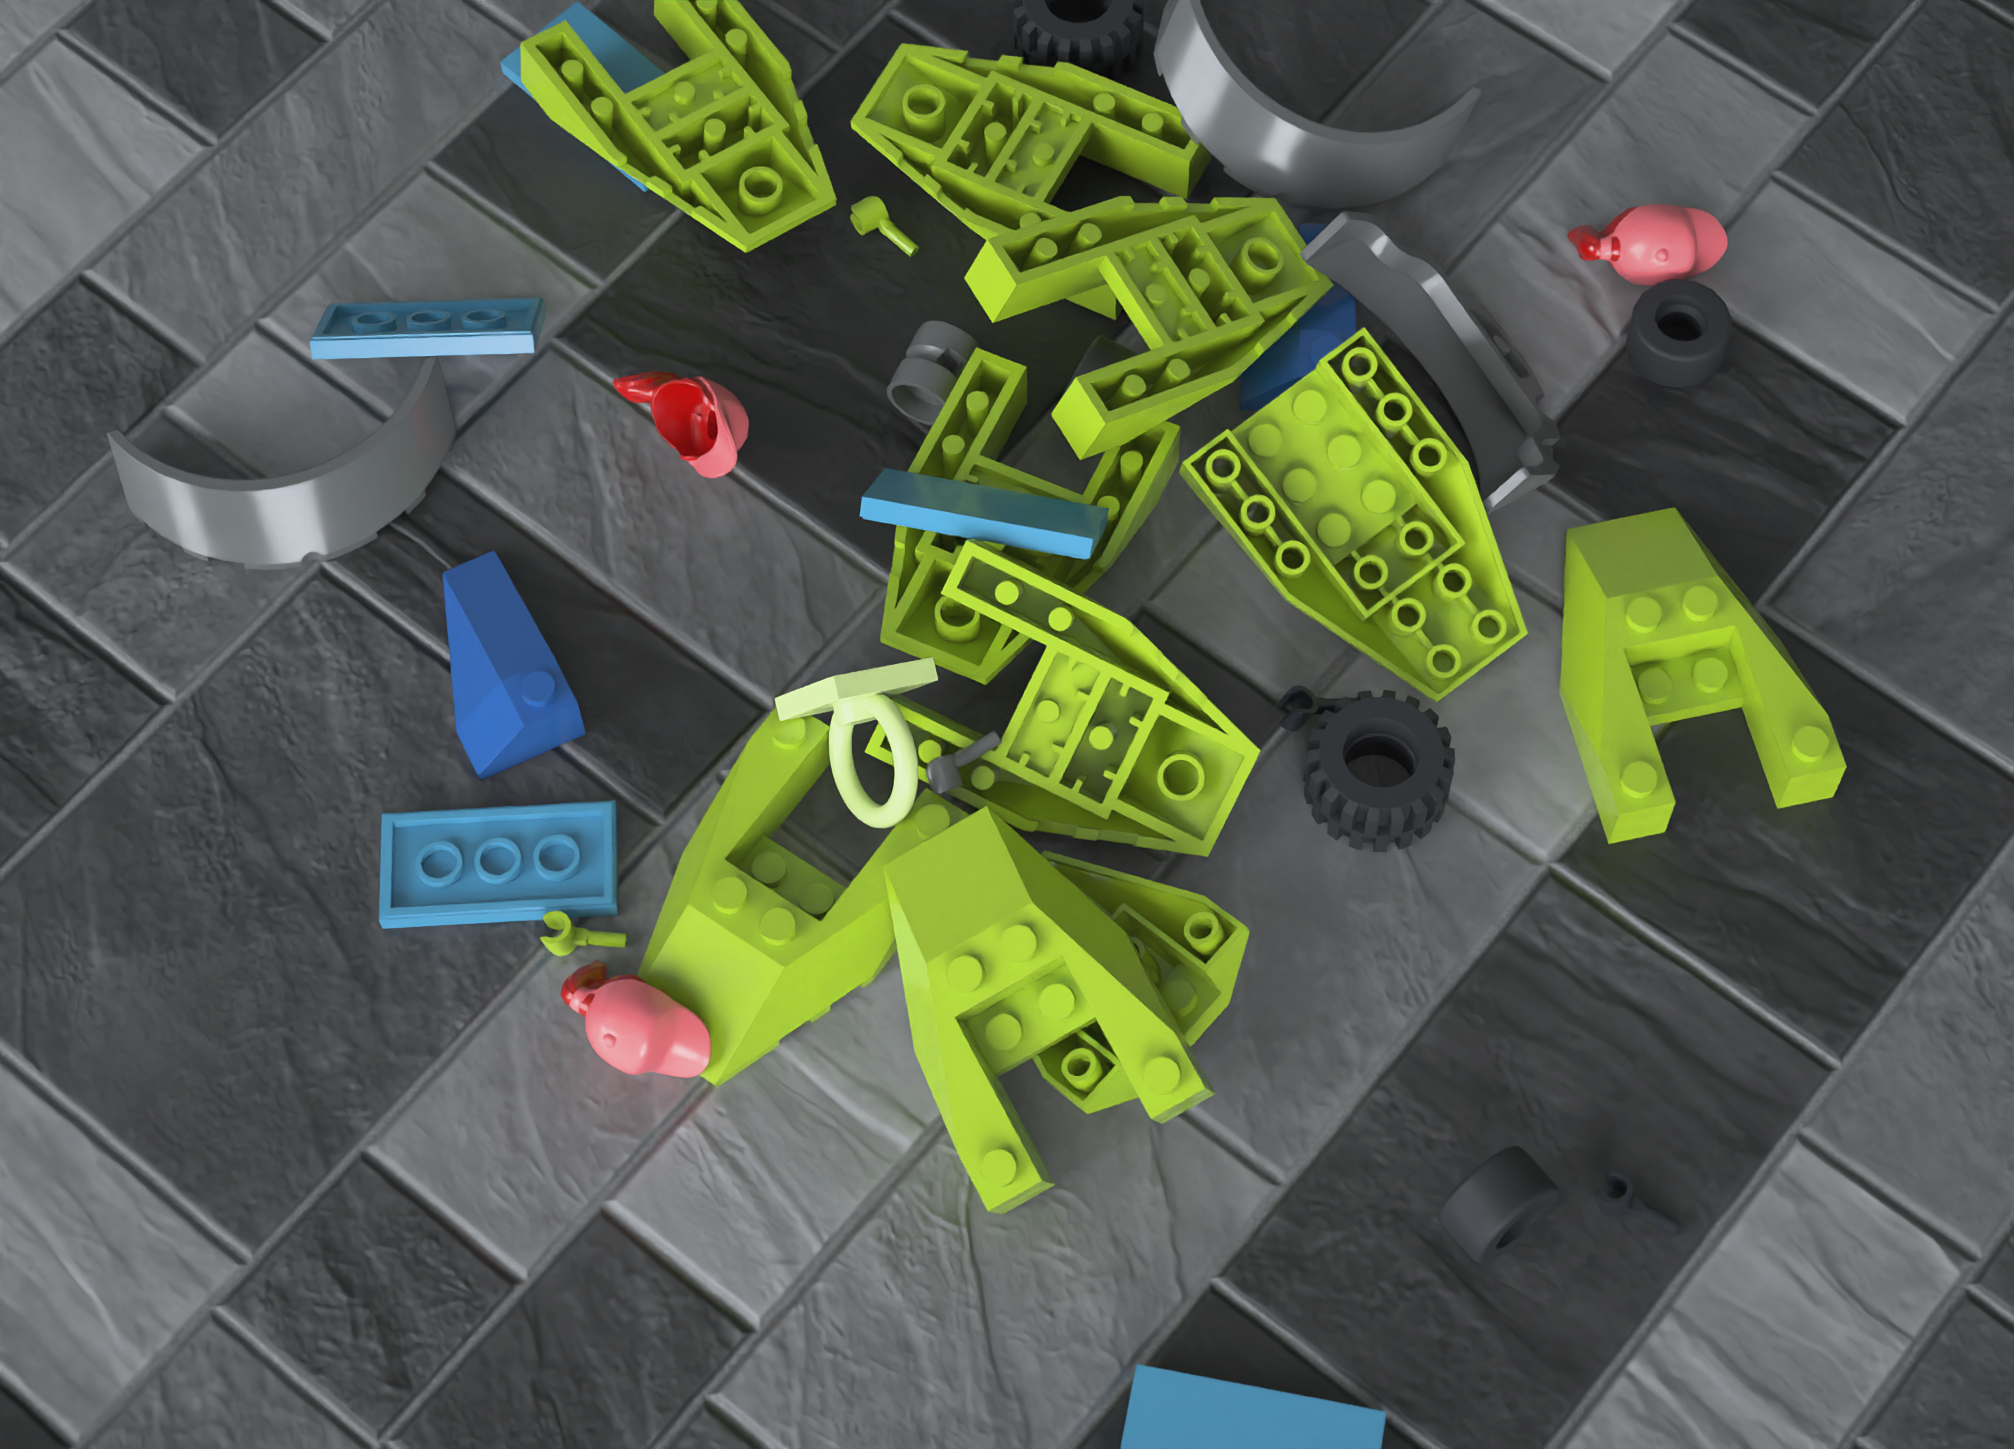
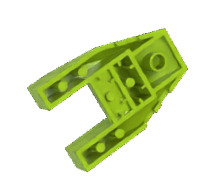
[520,0,837,253]
[851,43,1211,320]
[964,196,1334,460]
[880,347,1181,685]
[1559,507,1847,844]
[865,539,1261,857]
[637,707,970,1087]
[883,806,1216,1214]

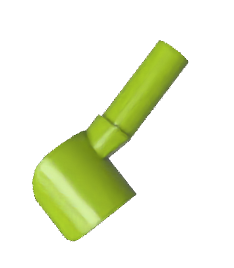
[850,196,919,257]
[540,911,627,956]

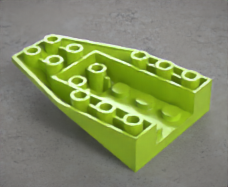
[1179,327,1528,703]

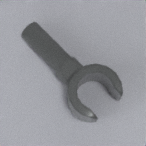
[926,730,1002,794]

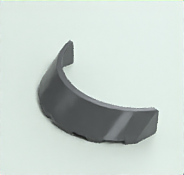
[1154,0,1482,212]
[1300,211,1560,515]
[107,356,457,570]

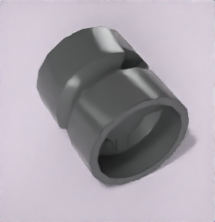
[887,321,981,426]

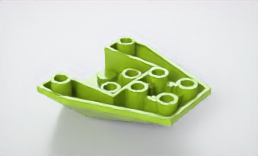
[1032,850,1250,1115]

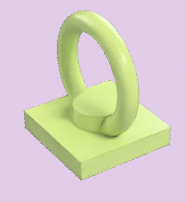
[775,657,938,828]

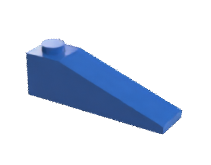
[1240,223,1356,411]
[443,550,586,781]

